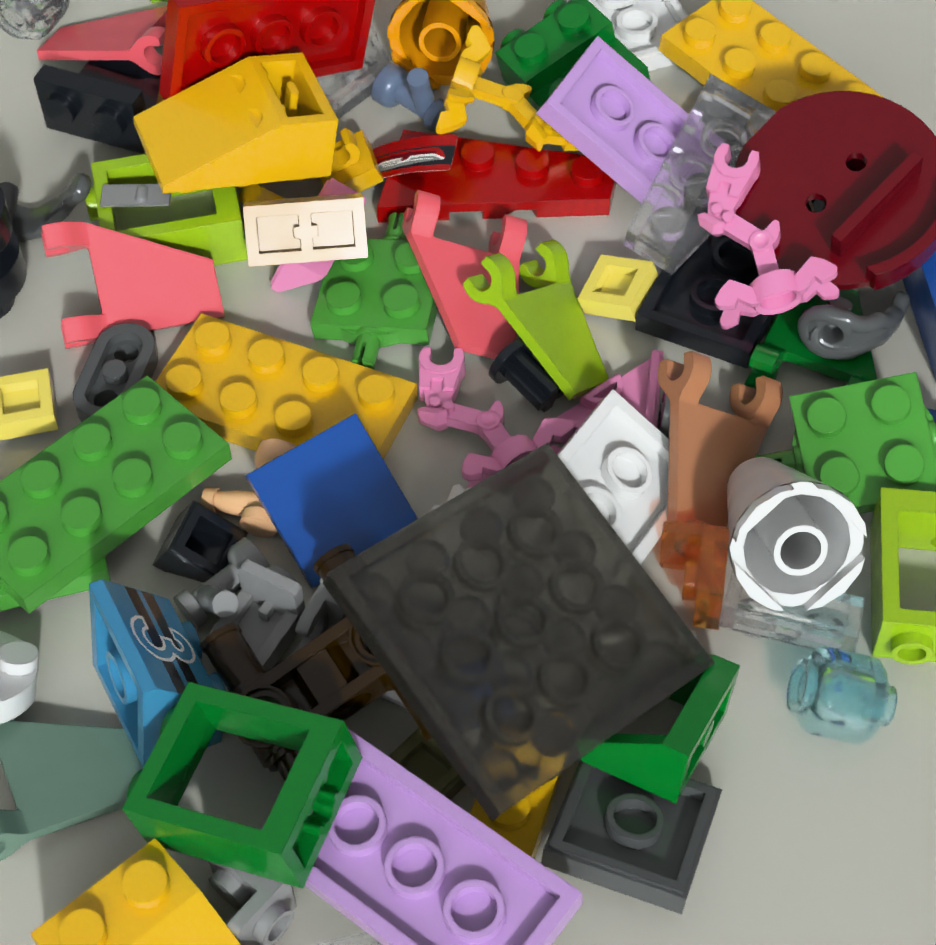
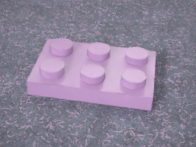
[536,36,722,224]

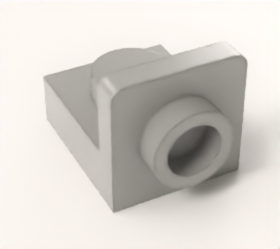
[208,861,297,945]

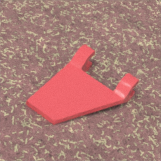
[36,6,167,75]
[402,190,527,359]
[41,221,225,349]

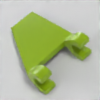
[463,239,609,401]

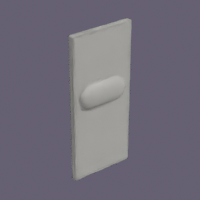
[100,184,171,207]

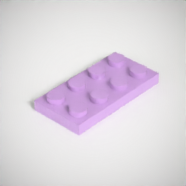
[260,729,583,945]

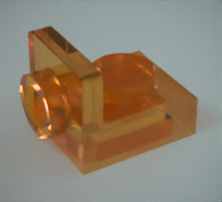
[659,520,729,630]

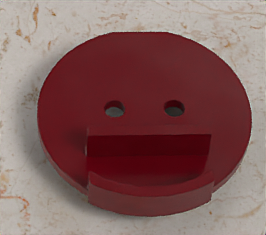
[735,91,936,290]

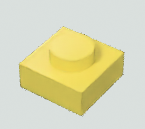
[577,254,658,322]
[0,368,59,441]

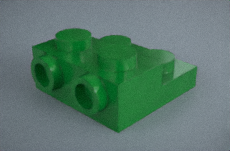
[495,0,650,111]

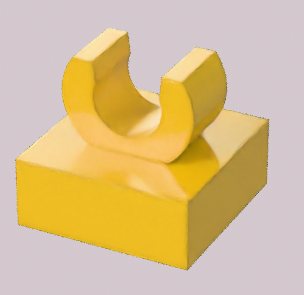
[320,128,384,193]

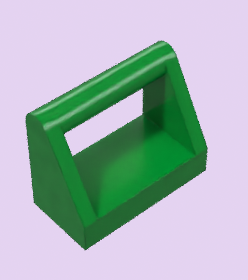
[574,655,740,804]

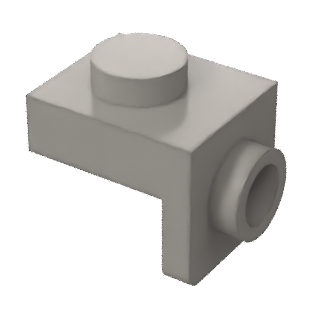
[207,559,305,671]

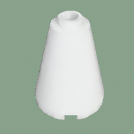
[727,457,867,611]

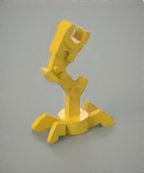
[435,25,579,151]

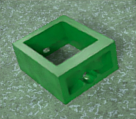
[122,682,363,889]

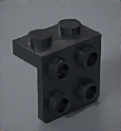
[33,60,163,154]

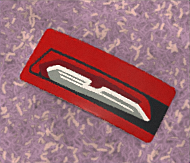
[373,134,458,178]

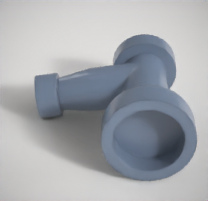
[371,63,446,133]

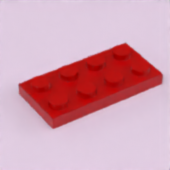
[159,0,375,100]

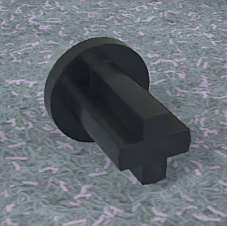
[489,338,564,412]

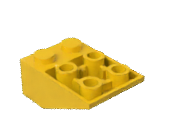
[133,52,338,194]

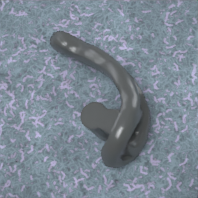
[0,173,92,242]
[797,291,910,361]

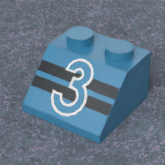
[89,579,226,768]

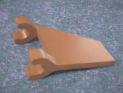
[658,351,783,536]

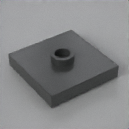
[541,760,722,914]

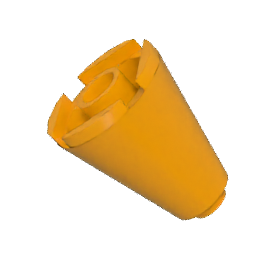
[388,0,495,90]

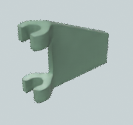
[0,720,143,861]

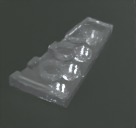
[624,74,776,275]

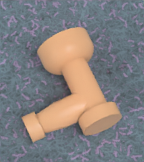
[201,439,297,538]

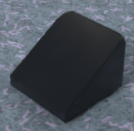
[152,500,248,583]

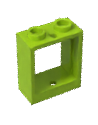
[85,154,248,266]
[870,487,936,665]

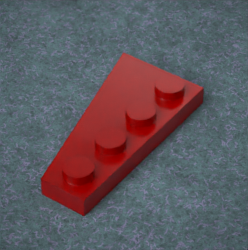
[377,129,617,223]

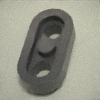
[73,323,158,422]

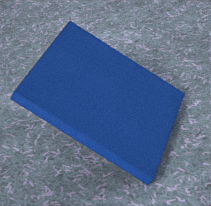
[245,413,420,588]

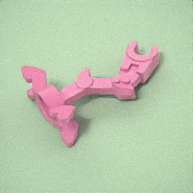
[697,143,839,330]
[417,347,575,494]

